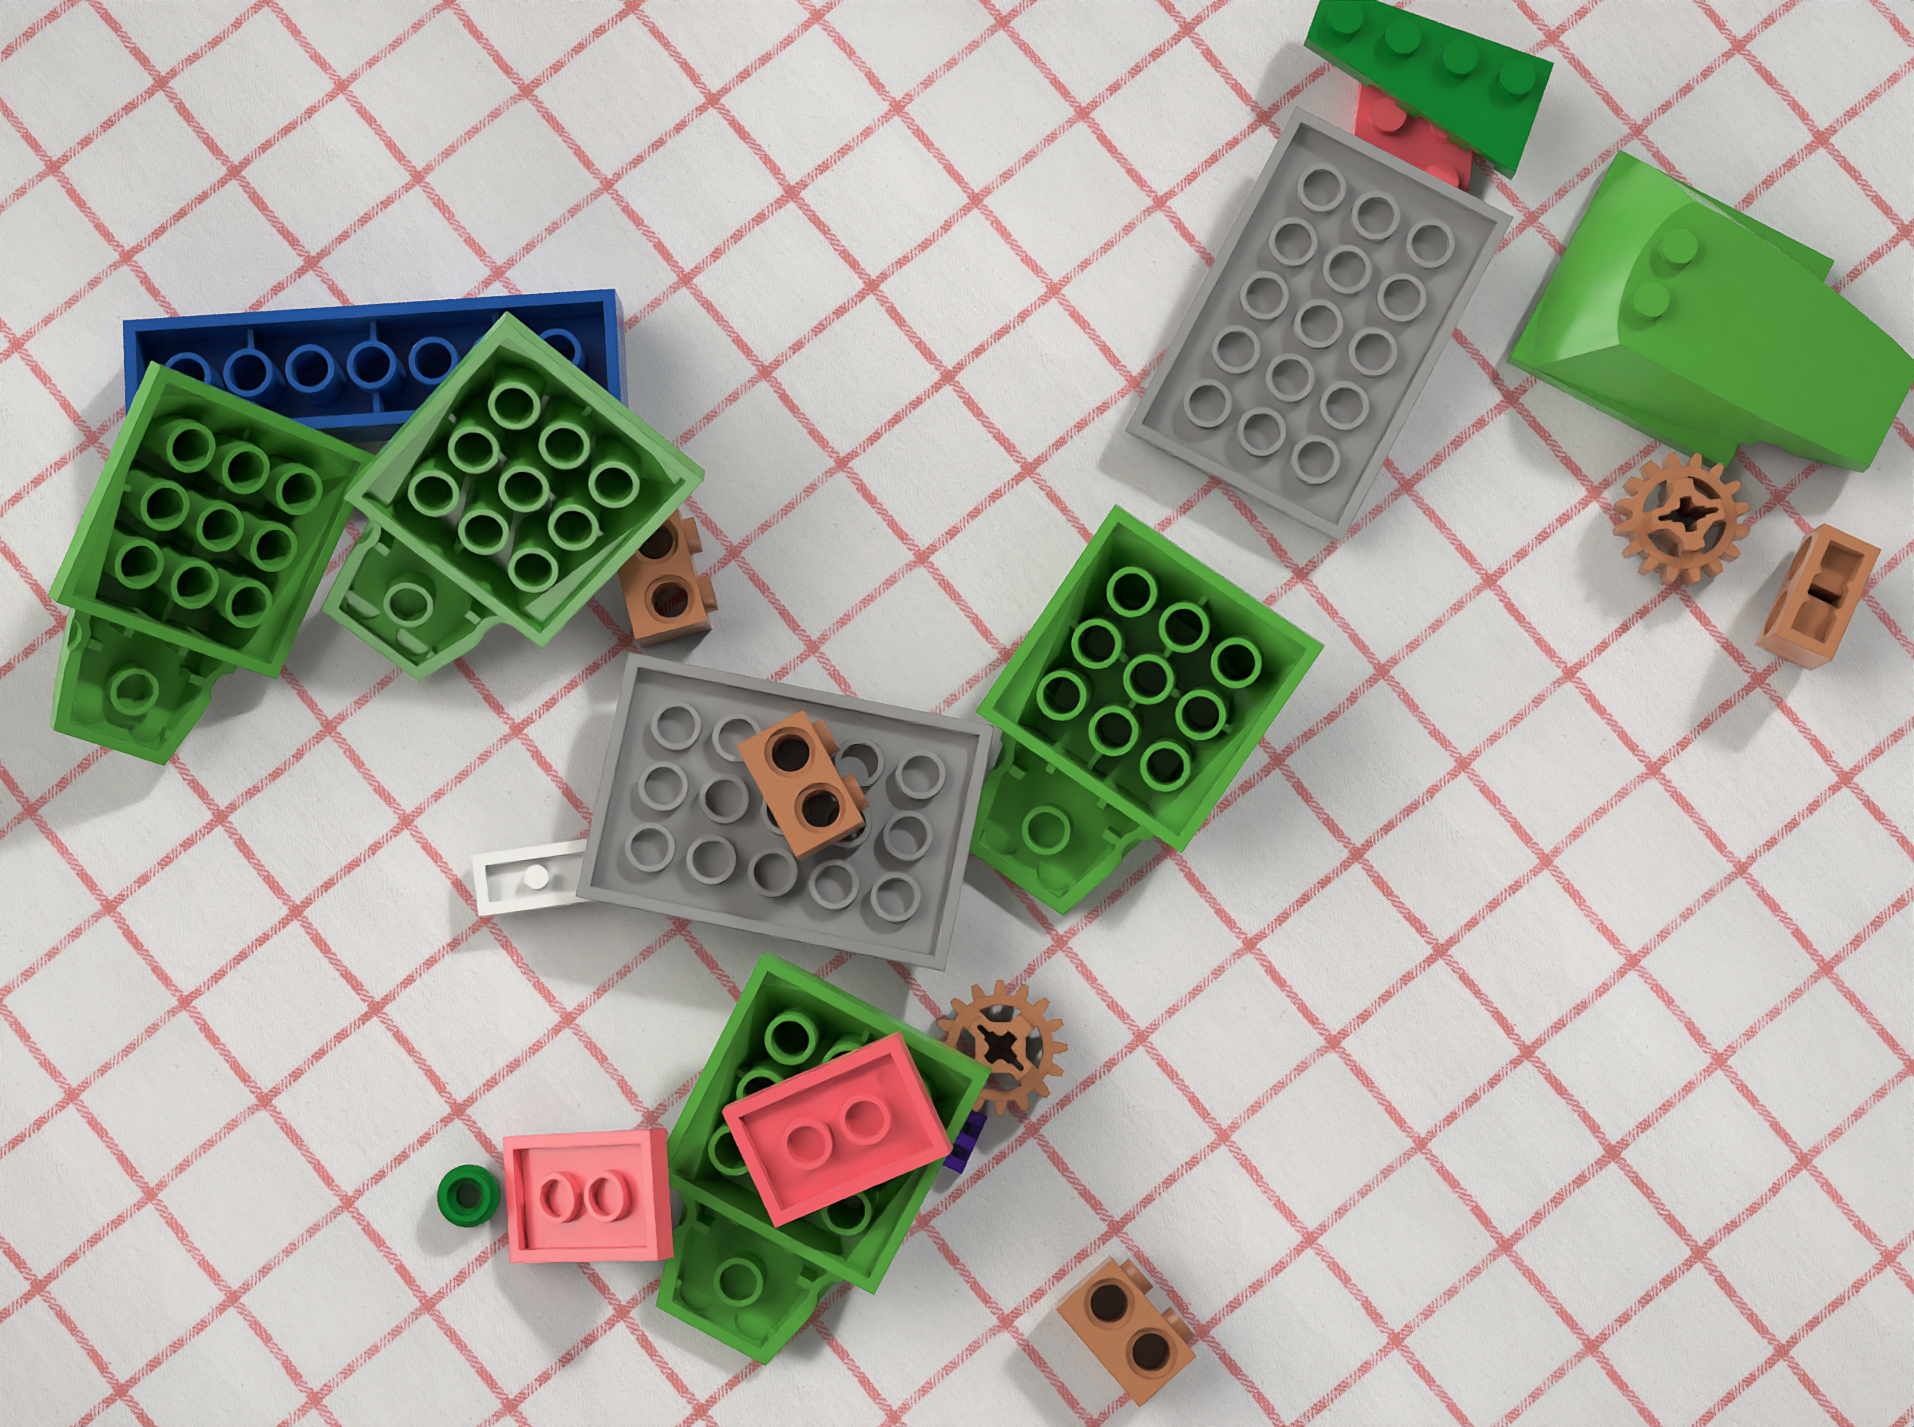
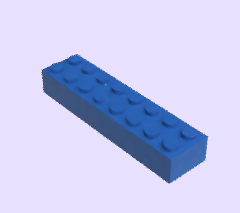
[123,289,629,443]

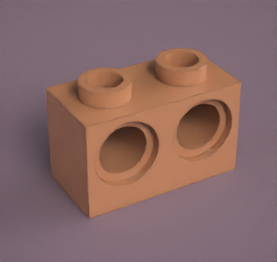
[617,508,719,648]
[1755,523,1881,671]
[736,709,870,862]
[1053,1255,1197,1407]

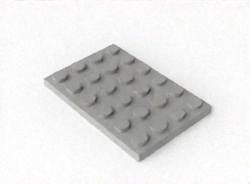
[1125,106,1514,543]
[575,652,994,972]

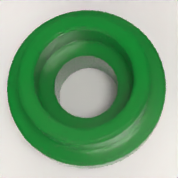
[437,1164,501,1228]

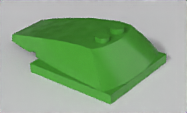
[1506,150,1914,473]
[321,311,705,682]
[47,361,376,766]
[969,504,1325,916]
[655,950,992,1366]

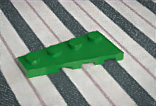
[1303,0,1554,180]

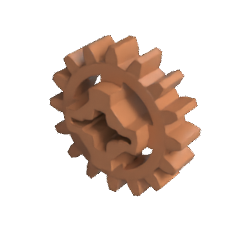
[1613,452,1750,587]
[937,980,1068,1116]

